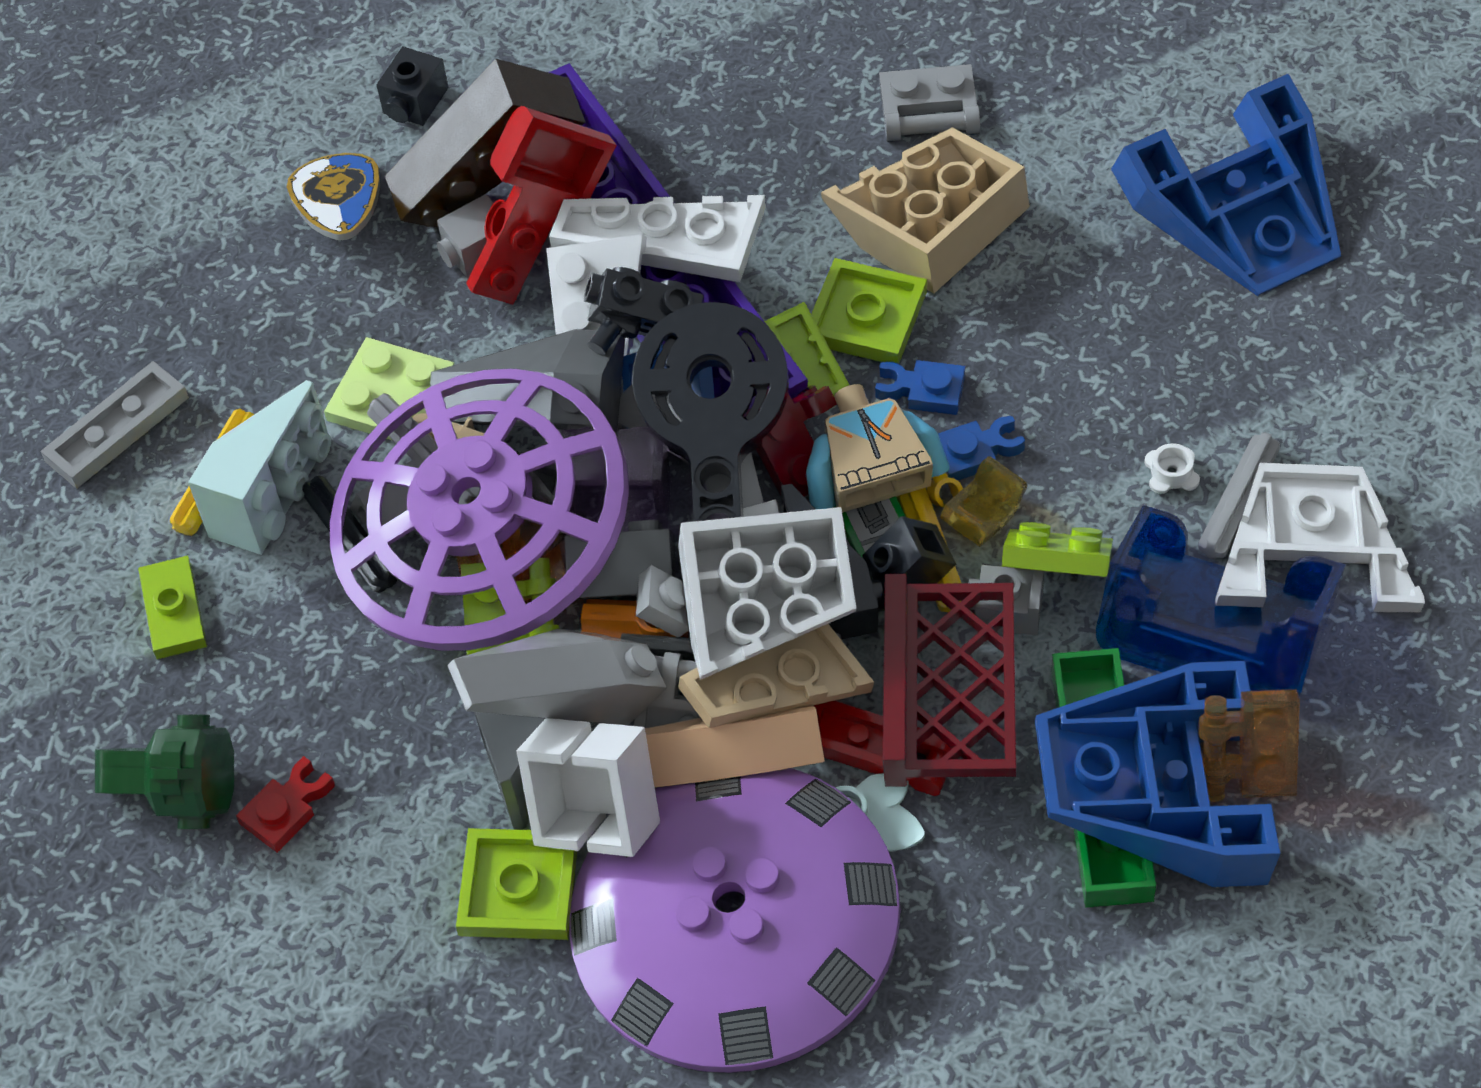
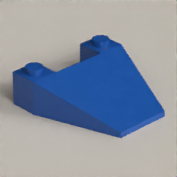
[1111,73,1341,296]
[1035,661,1281,887]

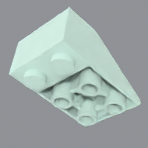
[188,380,331,555]

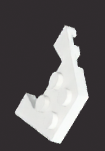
[1215,463,1425,612]

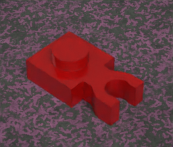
[236,756,335,853]

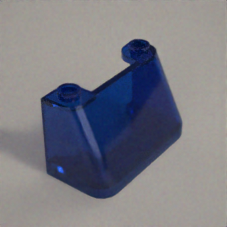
[1096,505,1346,707]

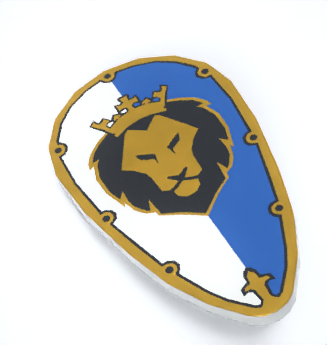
[287,153,380,240]

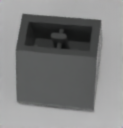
[564,520,675,600]

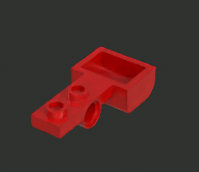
[466,106,617,305]

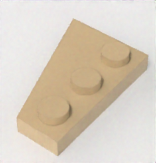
[678,624,874,728]

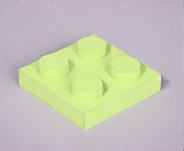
[324,337,455,440]

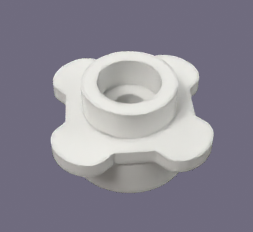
[1144,443,1200,494]

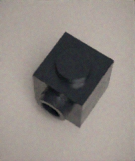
[376,46,449,126]
[862,516,957,596]

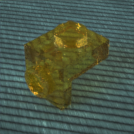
[940,456,1028,547]

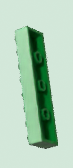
[1051,648,1156,908]

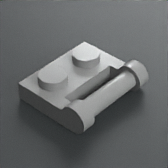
[879,64,980,142]

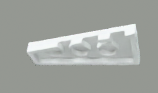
[549,195,766,282]
[546,234,647,439]

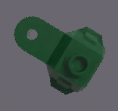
[95,714,234,829]

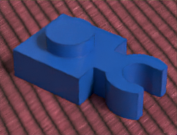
[875,360,965,415]
[938,416,1025,480]

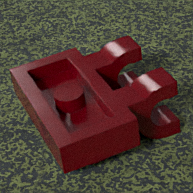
[743,385,837,497]

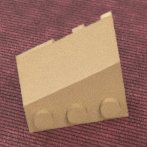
[821,127,1030,294]

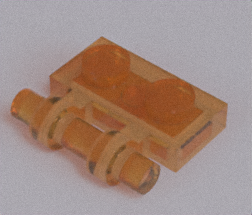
[1199,689,1300,802]

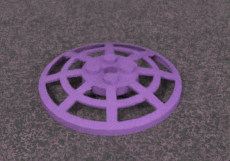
[330,369,629,651]

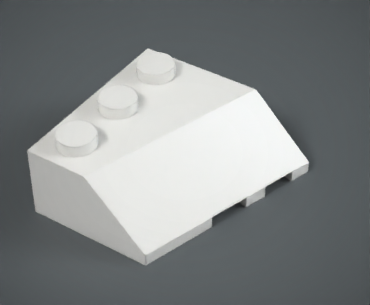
[678,507,856,680]

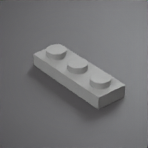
[41,361,189,489]

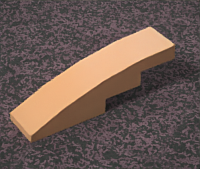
[645,705,825,787]

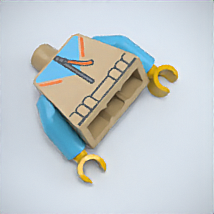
[806,384,963,513]

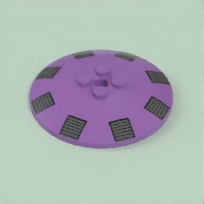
[569,768,901,1073]

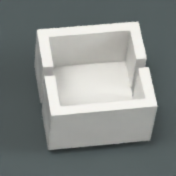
[516,718,660,857]

